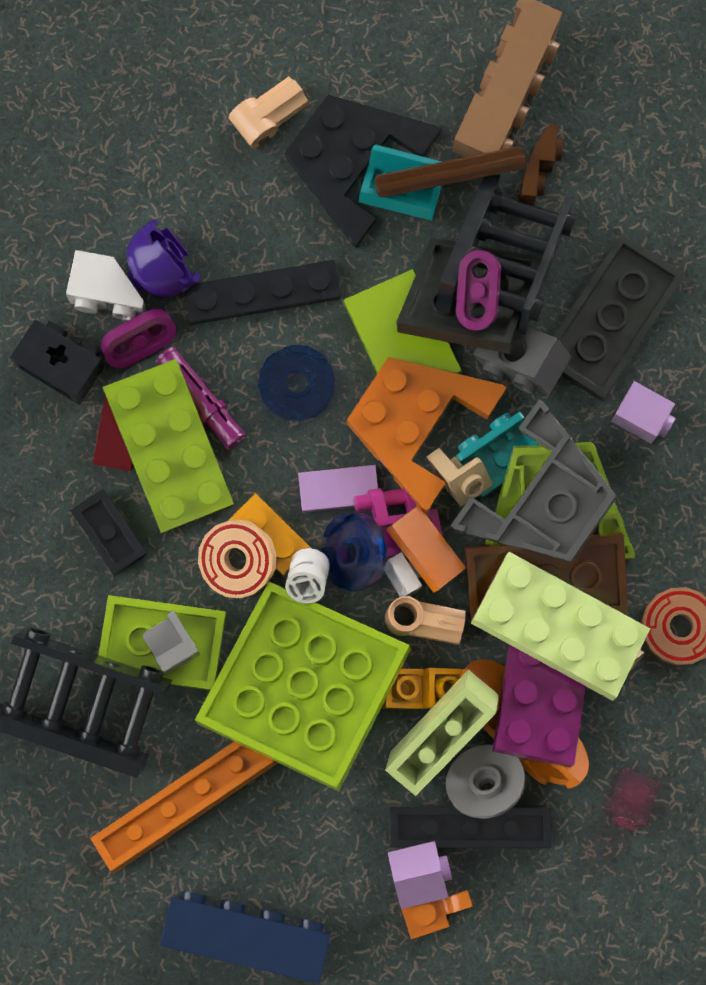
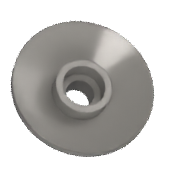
[446,744,526,819]

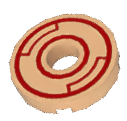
[198,519,276,598]

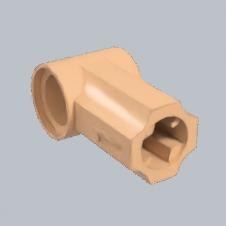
[229,77,308,149]
[385,596,466,645]

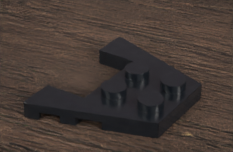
[285,95,441,248]

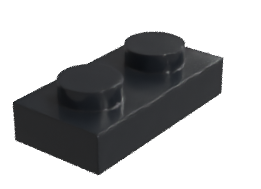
[70,489,147,577]

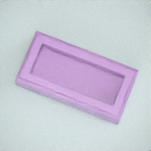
[298,465,378,513]

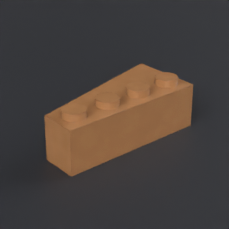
[452,0,563,157]

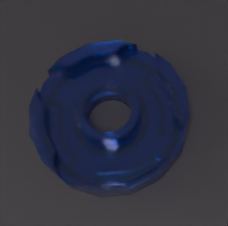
[258,345,335,422]
[321,513,387,592]

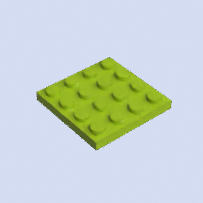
[195,582,411,792]

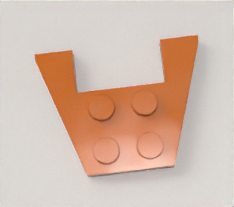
[347,357,507,515]

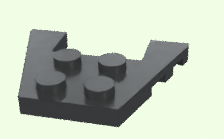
[451,400,617,563]

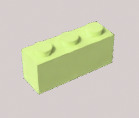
[385,669,499,796]

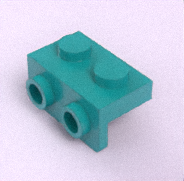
[358,145,442,221]
[456,412,539,500]

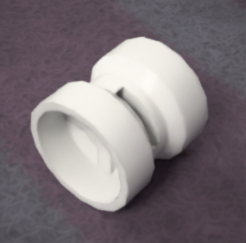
[285,548,330,604]

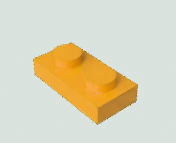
[228,493,311,577]

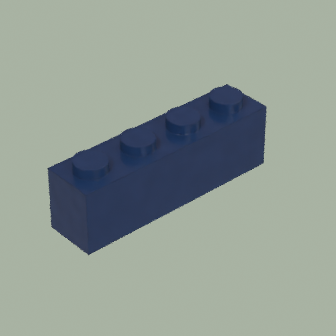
[160,891,331,984]

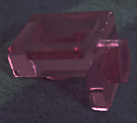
[605,767,661,832]

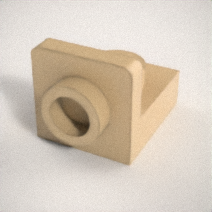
[427,448,492,507]

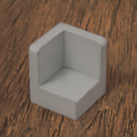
[143,610,200,676]

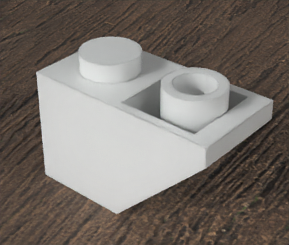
[66,250,147,321]

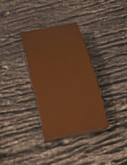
[519,124,563,206]

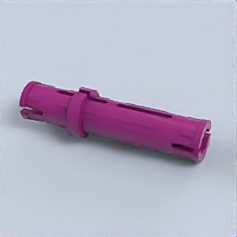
[156,346,247,450]

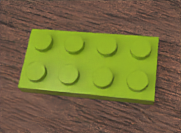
[103,359,234,533]

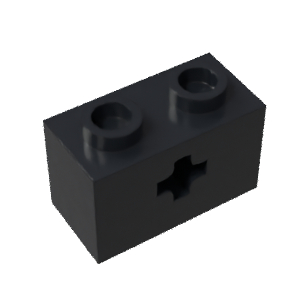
[10,319,104,405]

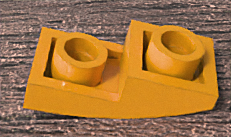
[381,668,464,709]

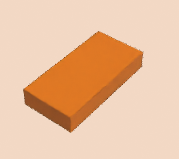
[386,505,466,593]

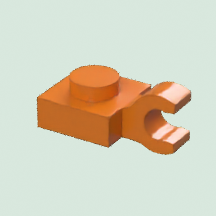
[401,890,473,939]

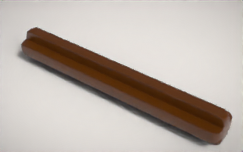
[375,146,526,197]

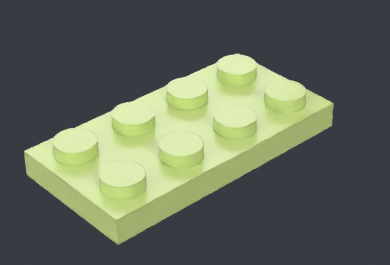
[471,552,650,701]

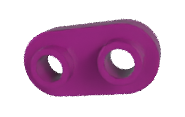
[456,250,501,330]
[100,309,176,368]

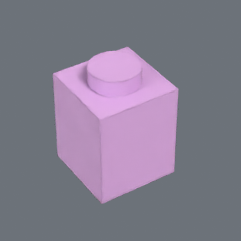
[611,381,676,444]
[388,841,452,909]

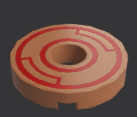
[641,587,706,666]

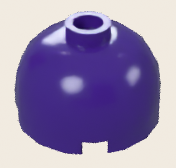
[126,219,200,298]

